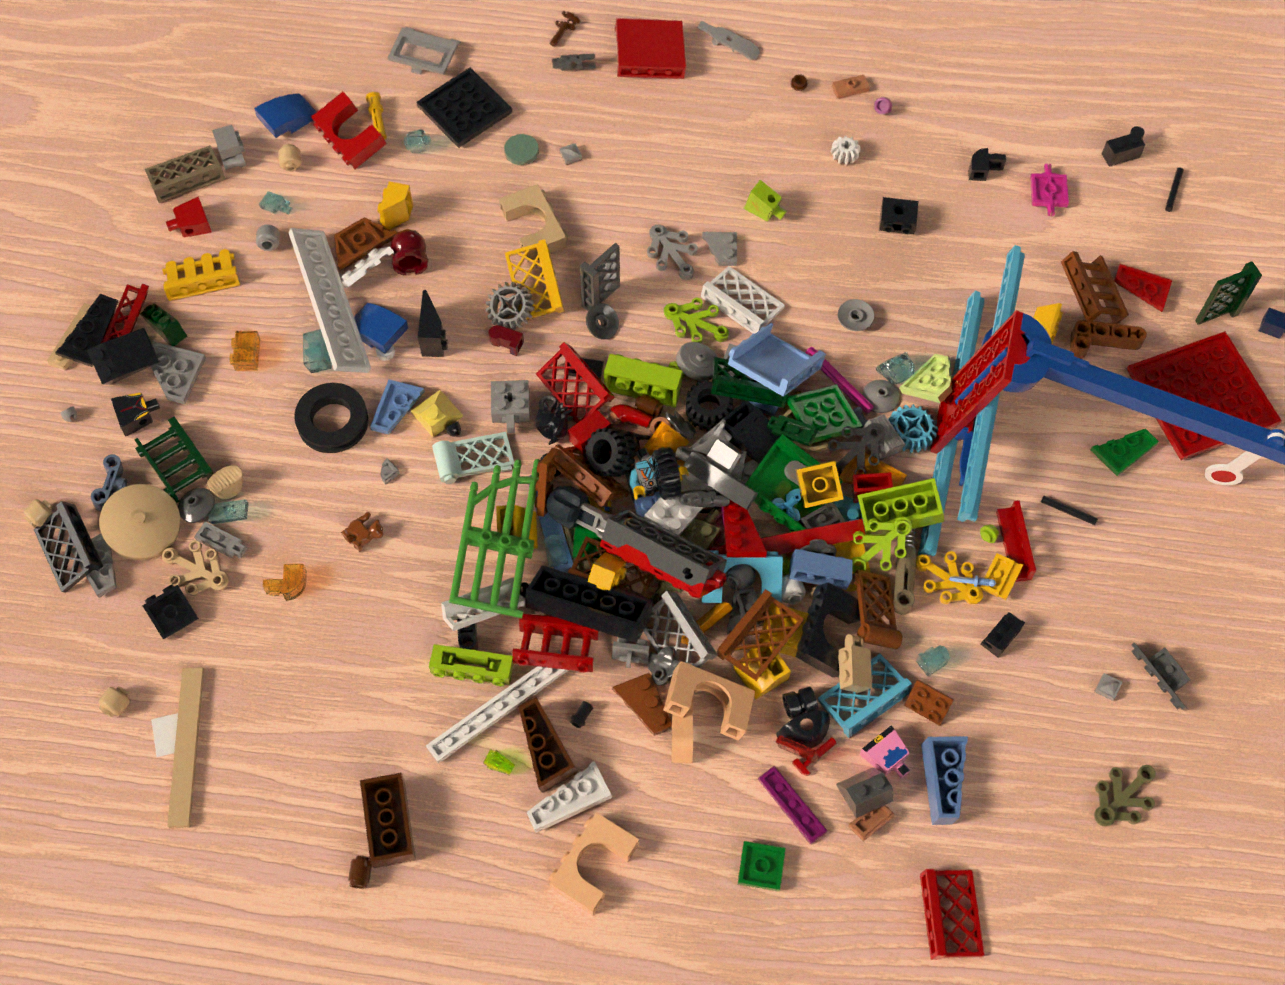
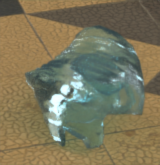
[876,352,915,384]

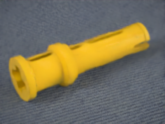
[365,92,387,140]

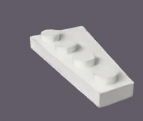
[527,761,612,833]

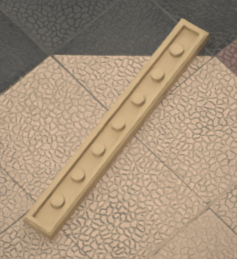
[167,667,204,828]

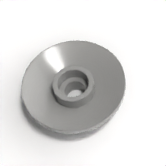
[838,299,874,331]
[862,380,900,413]

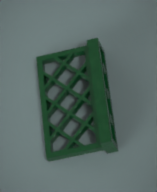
[1195,261,1262,325]
[711,357,789,408]

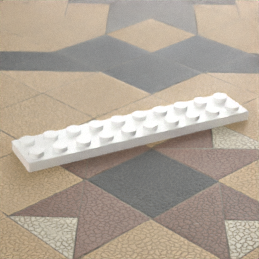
[289,228,371,373]

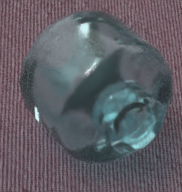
[404,129,431,154]

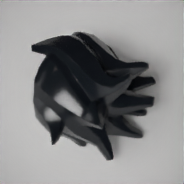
[535,399,574,445]

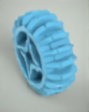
[888,404,938,453]

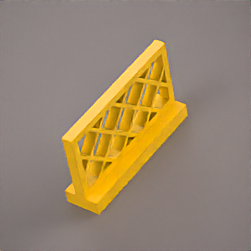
[505,239,565,320]

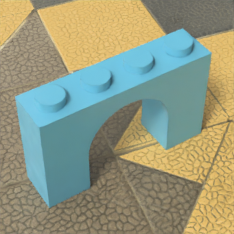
[702,550,783,603]

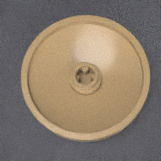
[99,484,181,560]

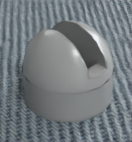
[60,406,77,422]

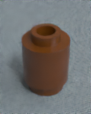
[635,394,664,417]
[348,856,372,889]

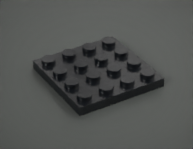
[416,67,513,148]

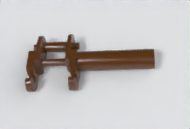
[550,10,581,47]

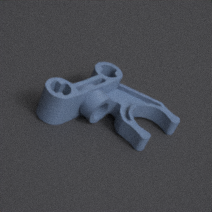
[91,454,127,511]

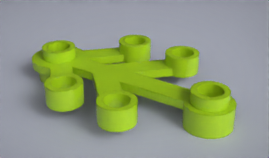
[664,297,729,343]
[852,516,912,573]

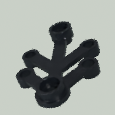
[828,423,885,477]

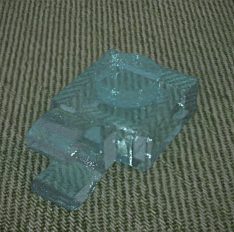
[259,191,292,214]

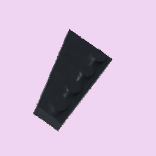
[55,294,118,367]

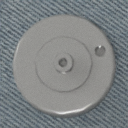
[676,342,720,381]

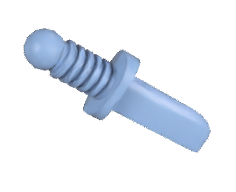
[949,575,996,587]

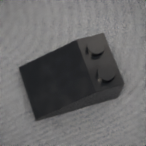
[418,290,448,357]
[87,328,160,385]

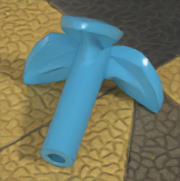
[771,488,801,521]

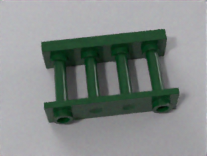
[135,416,214,503]

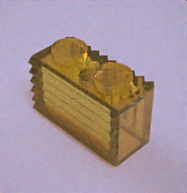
[229,330,261,371]

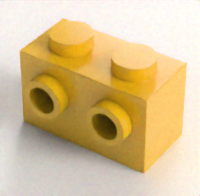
[588,552,627,590]

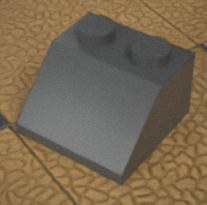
[836,767,893,818]

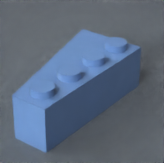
[921,736,968,825]

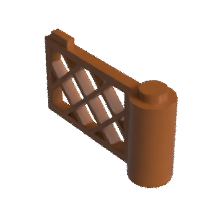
[852,569,903,650]

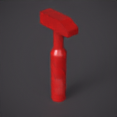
[792,737,837,776]

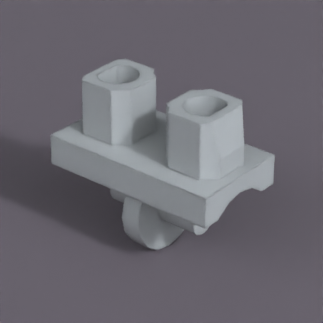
[612,637,649,668]

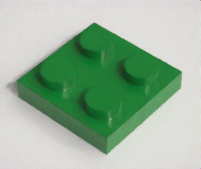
[737,841,786,892]

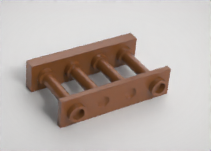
[1061,251,1129,324]

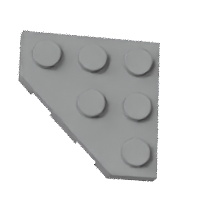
[151,341,206,404]

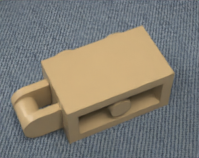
[838,634,872,693]

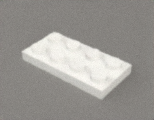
[644,472,716,536]

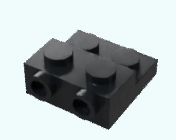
[142,584,199,640]

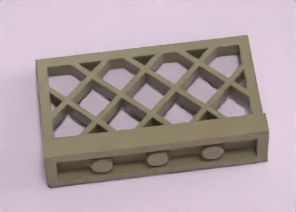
[145,145,225,203]

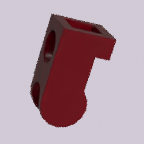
[488,325,524,356]

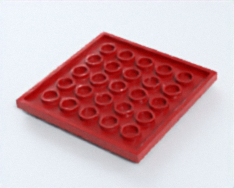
[1127,331,1282,461]

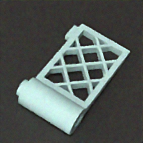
[432,432,514,484]

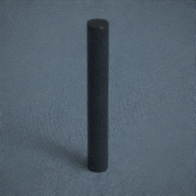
[1165,167,1184,212]
[1041,496,1098,525]

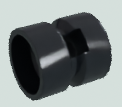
[782,686,818,719]

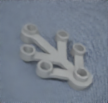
[647,225,698,280]

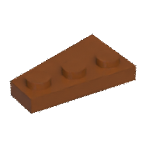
[534,448,559,517]
[612,673,672,736]

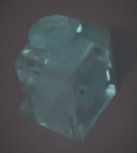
[916,645,950,677]

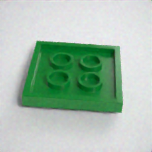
[786,384,863,443]

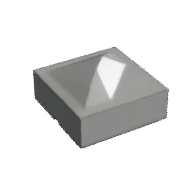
[560,143,582,165]
[1094,673,1122,701]

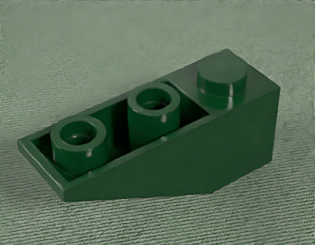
[140,303,188,346]

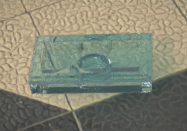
[208,499,249,524]

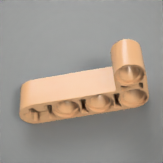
[672,697,693,763]

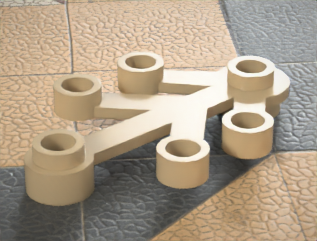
[162,540,229,596]

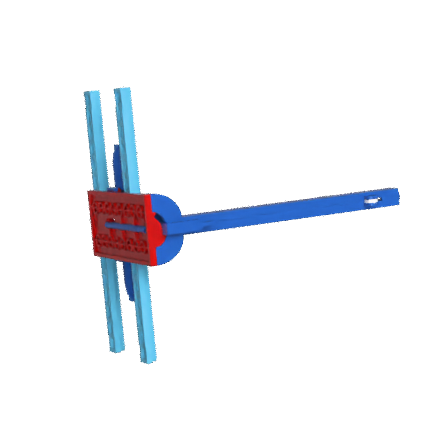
[918,245,1285,556]

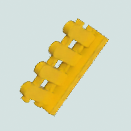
[162,249,240,301]

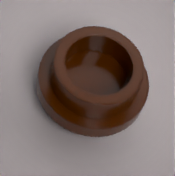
[791,74,808,91]

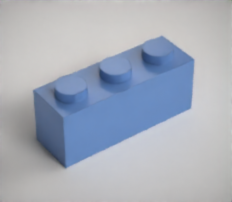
[789,549,853,590]

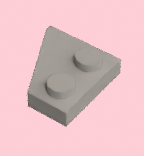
[702,232,737,266]

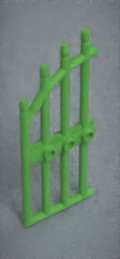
[449,459,541,618]

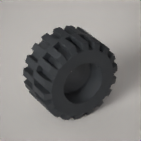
[686,380,733,431]
[585,428,636,477]

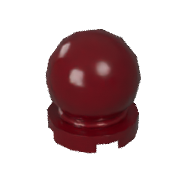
[391,229,428,276]

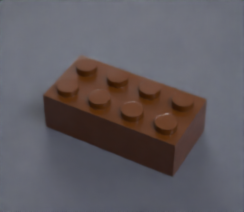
[360,772,416,868]

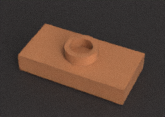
[832,75,870,99]
[849,805,894,842]

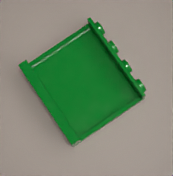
[745,434,843,532]

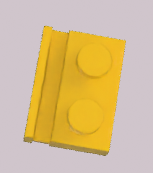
[980,553,1023,601]

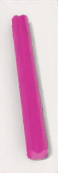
[805,347,874,414]

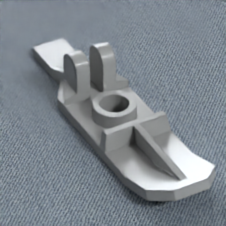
[697,20,760,60]

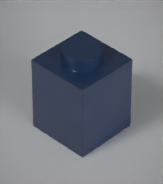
[1258,308,1285,339]

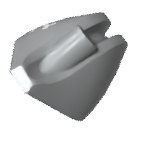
[690,419,732,455]

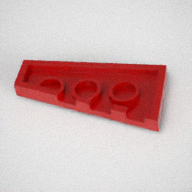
[723,500,767,558]

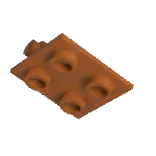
[904,679,954,726]

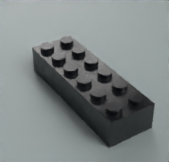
[525,565,653,643]

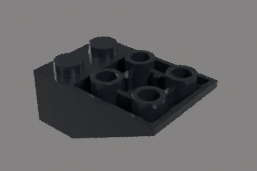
[719,400,780,464]

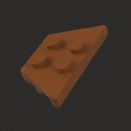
[334,217,397,271]

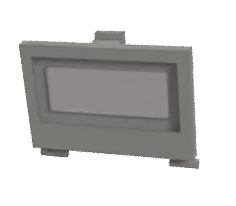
[388,27,461,75]

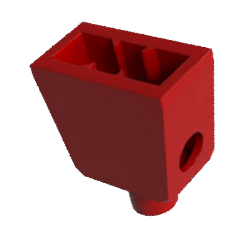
[166,196,212,237]

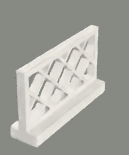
[701,266,785,333]

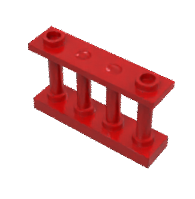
[512,613,599,673]

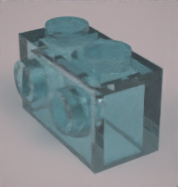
[303,329,332,374]

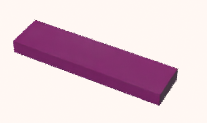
[758,766,827,845]

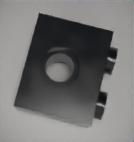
[879,197,918,234]

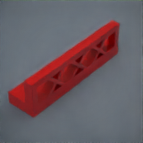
[102,283,149,343]
[996,500,1036,582]

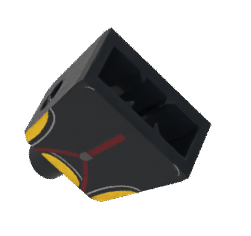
[111,393,160,436]

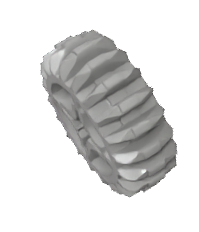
[486,282,535,330]

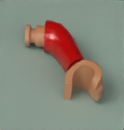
[607,404,673,435]

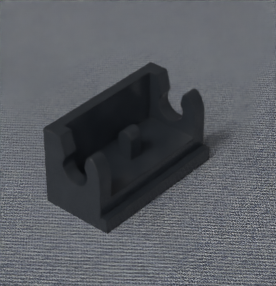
[980,612,1025,658]

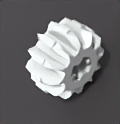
[831,135,861,165]

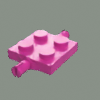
[1030,163,1069,216]

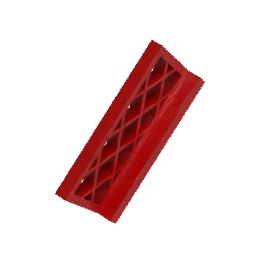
[536,342,615,423]
[920,869,985,960]

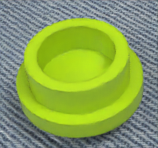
[980,524,999,543]

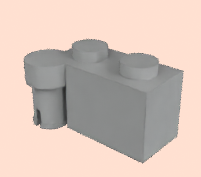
[212,125,246,170]

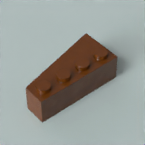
[518,697,578,793]

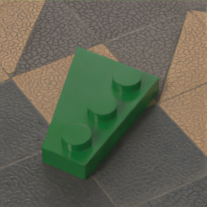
[1090,429,1159,476]

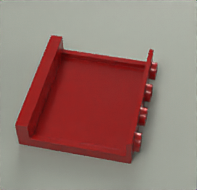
[615,18,686,79]

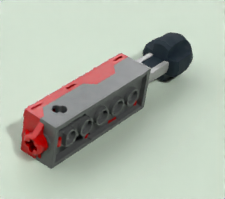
[546,486,727,598]

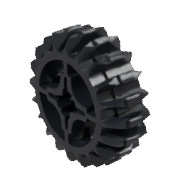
[652,447,682,500]

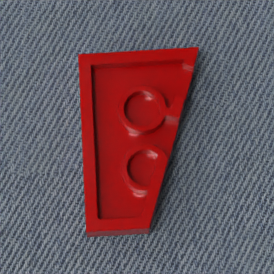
[1114,264,1172,312]

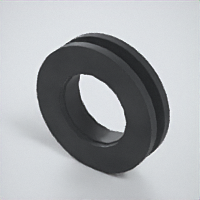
[294,383,369,453]

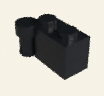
[1102,126,1145,167]

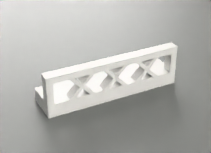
[441,577,525,631]

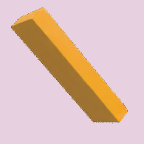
[681,602,733,645]

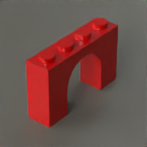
[311,91,387,169]

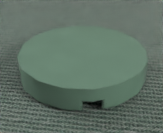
[504,134,539,165]

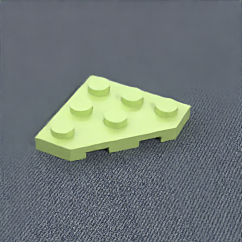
[899,354,953,403]

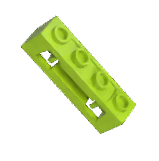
[429,644,514,686]

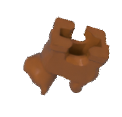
[341,512,384,552]

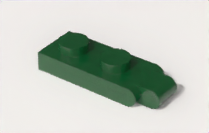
[767,415,818,446]

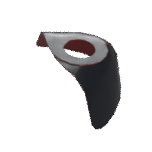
[776,711,830,749]

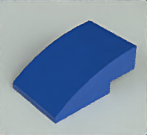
[254,93,317,138]
[354,303,408,353]

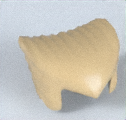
[207,465,243,499]

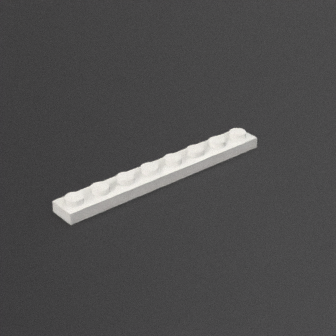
[426,651,569,764]

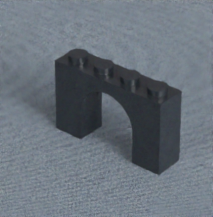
[796,582,860,678]

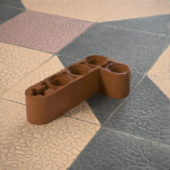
[1070,320,1147,359]

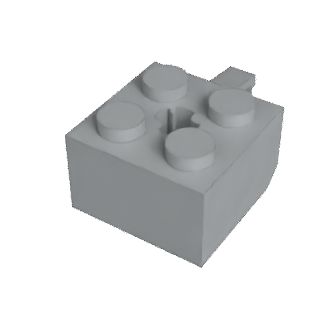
[491,380,530,433]

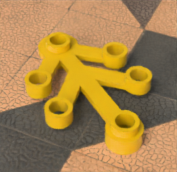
[916,551,983,604]

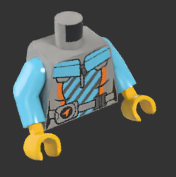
[629,448,689,500]

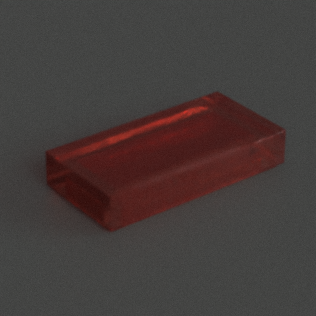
[776,735,819,763]

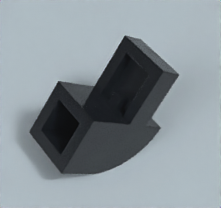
[968,148,1006,181]

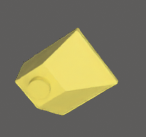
[411,390,463,438]

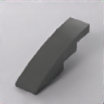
[684,451,758,510]

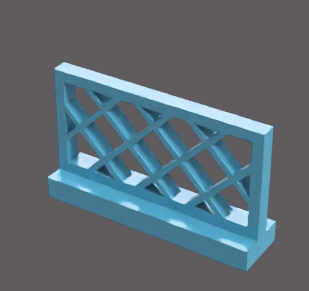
[818,654,912,738]

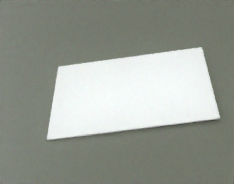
[151,713,178,757]

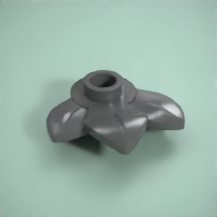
[666,410,696,439]
[800,539,837,557]
[647,646,680,686]

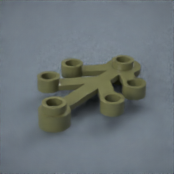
[1094,765,1156,827]

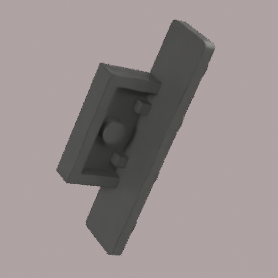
[1131,642,1191,711]

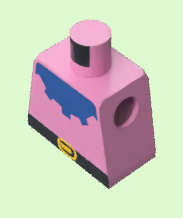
[860,725,910,778]

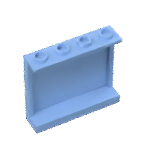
[728,323,826,397]

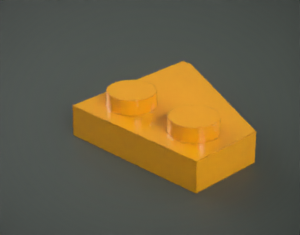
[643,421,689,456]

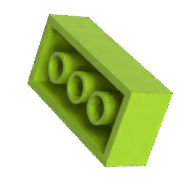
[604,354,682,408]
[857,478,944,535]

